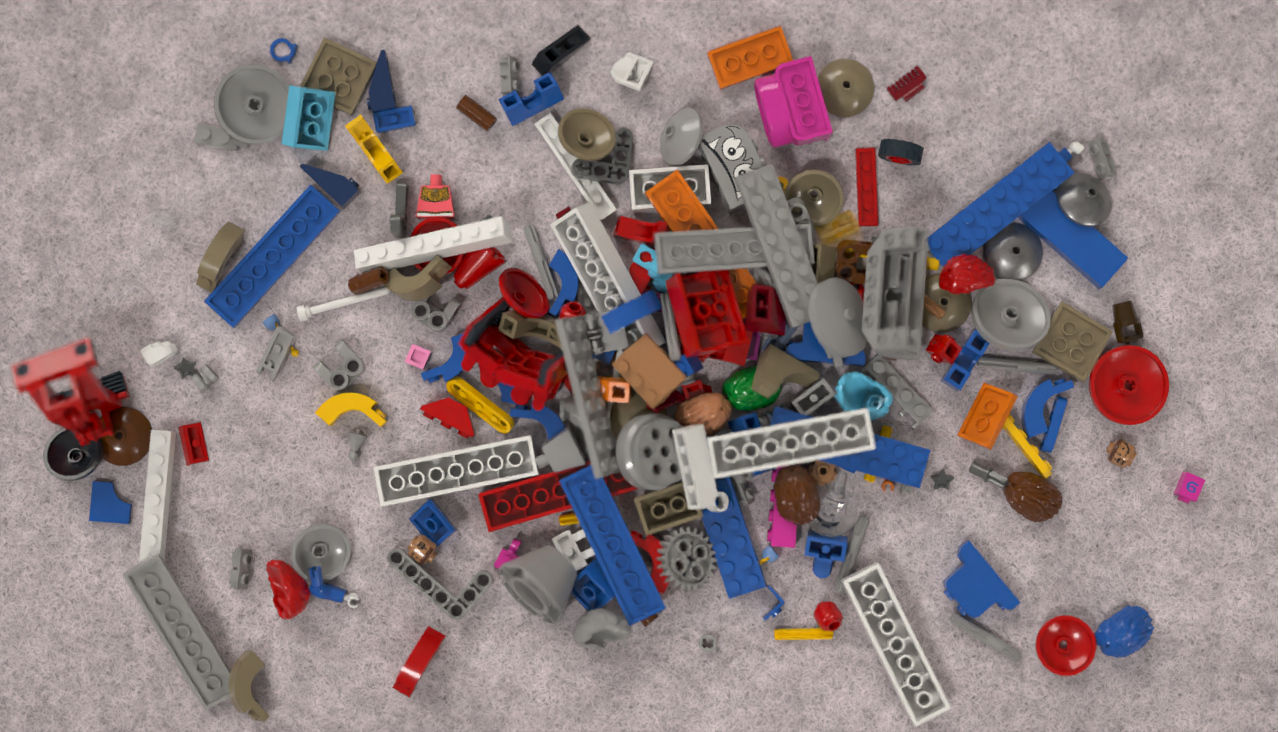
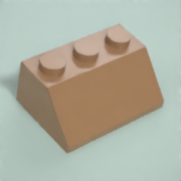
[612,333,687,409]

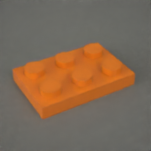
[957,383,1018,450]

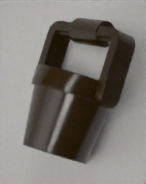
[1112,300,1143,344]

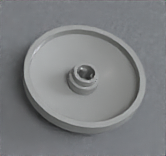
[214,65,289,144]
[809,278,868,358]
[971,279,1051,352]

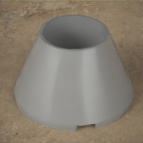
[498,546,577,625]

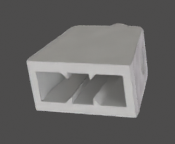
[535,426,586,472]

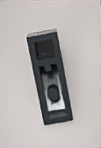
[531,25,591,76]

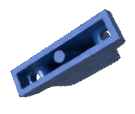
[785,321,865,366]
[943,540,1021,618]

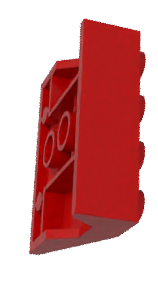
[665,270,749,358]

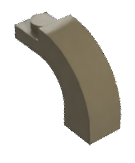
[196,221,245,293]
[383,255,452,301]
[499,310,562,349]
[228,650,270,722]

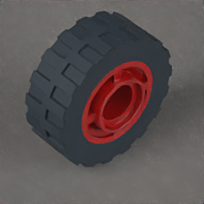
[878,139,924,166]

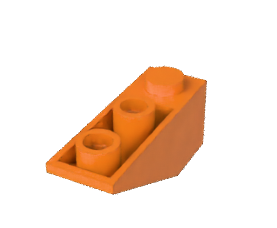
[572,376,632,403]

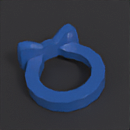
[270,38,298,64]

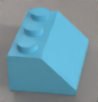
[281,85,336,151]

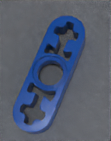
[1040,395,1067,453]

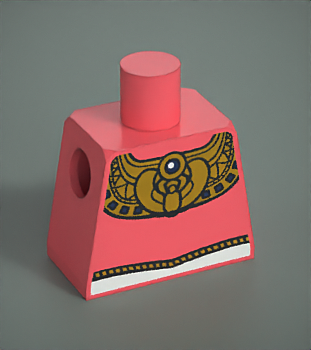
[416,174,455,219]

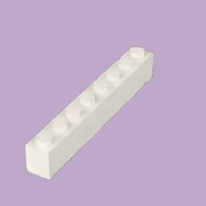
[354,216,512,273]
[139,430,176,564]

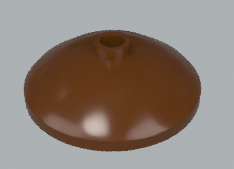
[100,407,152,466]

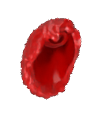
[939,254,995,294]
[266,559,310,619]

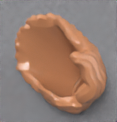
[674,393,732,438]

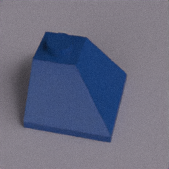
[571,558,614,612]

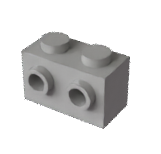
[790,378,836,416]

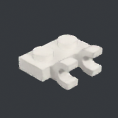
[552,529,595,571]

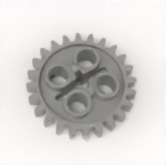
[656,527,717,592]

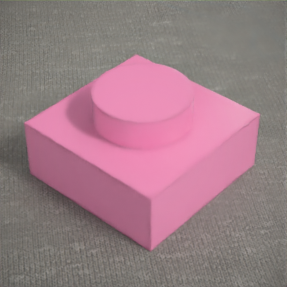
[405,344,431,370]

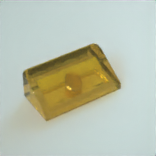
[814,210,859,246]

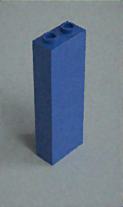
[1018,191,1128,289]

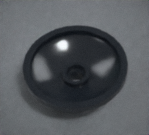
[43,427,103,481]

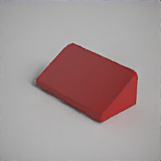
[178,422,209,466]

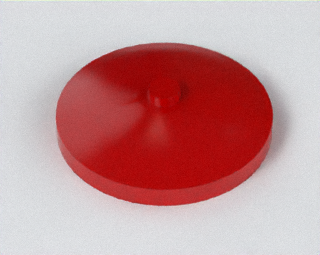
[1089,345,1169,425]

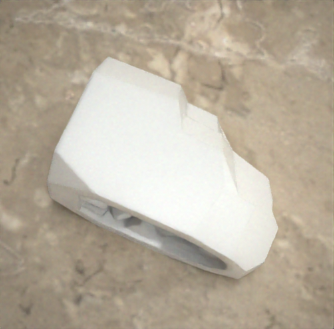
[141,341,178,367]

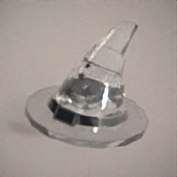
[808,471,858,537]

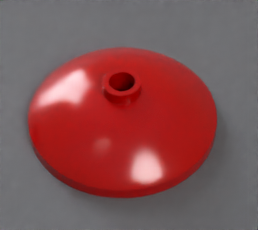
[410,217,465,275]
[499,268,549,319]
[1035,615,1096,676]

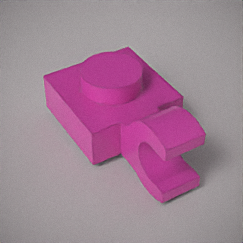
[494,538,522,569]

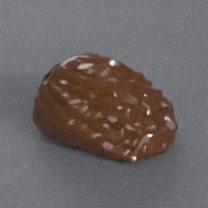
[774,463,821,525]
[1003,471,1063,522]

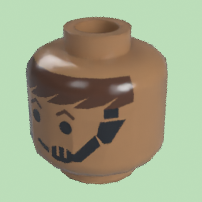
[1106,439,1137,468]
[407,535,437,565]

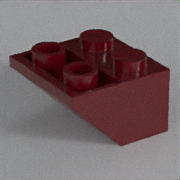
[745,284,786,336]

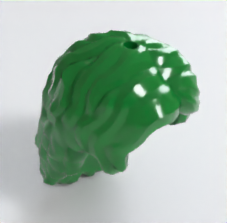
[722,365,782,411]

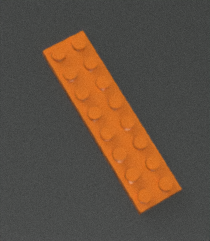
[644,170,758,319]

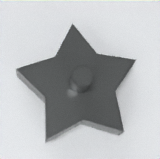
[174,357,197,379]
[931,469,954,490]

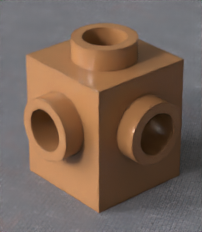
[808,460,837,486]

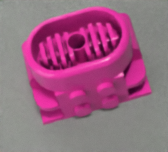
[754,56,833,148]

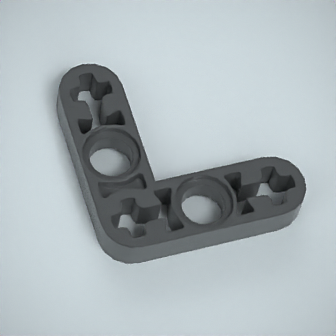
[571,128,633,185]
[390,181,408,238]

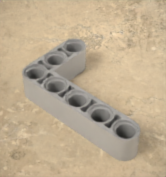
[387,549,493,620]

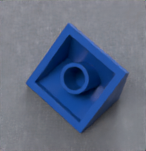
[409,499,458,547]

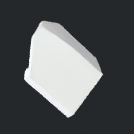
[610,52,653,91]

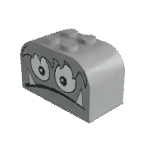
[698,124,767,215]

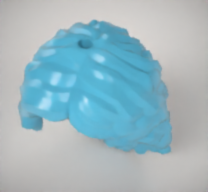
[834,371,893,420]

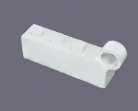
[672,424,729,512]

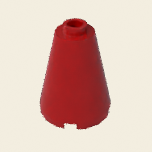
[453,247,507,289]

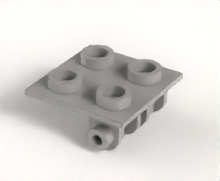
[583,310,629,355]

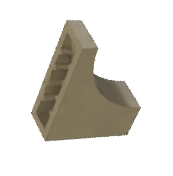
[751,344,820,398]

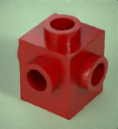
[926,334,962,365]

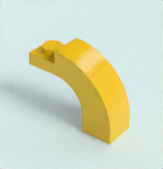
[345,114,403,184]
[315,393,388,428]

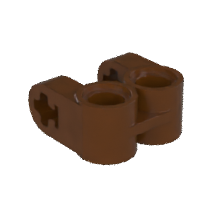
[835,239,875,284]

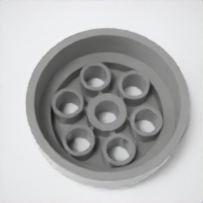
[616,414,682,490]

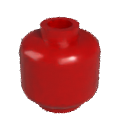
[559,301,586,319]
[813,601,843,631]

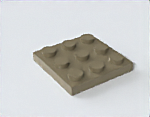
[300,37,377,116]
[1032,301,1113,383]

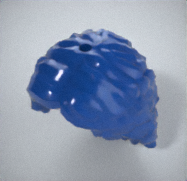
[1094,605,1154,658]

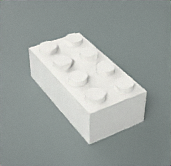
[629,164,711,213]

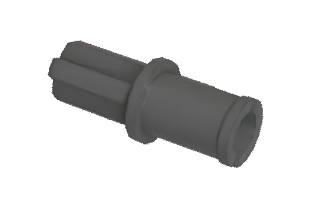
[969,461,1009,489]

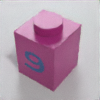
[1173,472,1205,504]

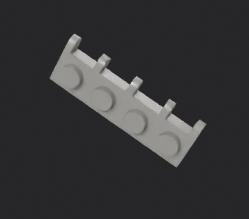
[859,354,933,430]

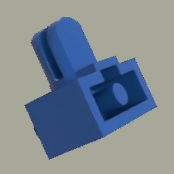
[804,530,847,578]

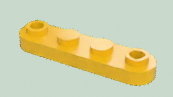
[446,376,514,434]
[1003,414,1052,479]

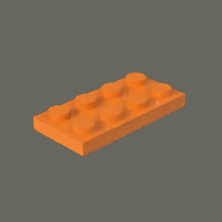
[707,26,794,90]

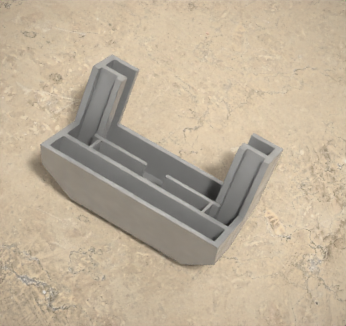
[862,226,930,360]

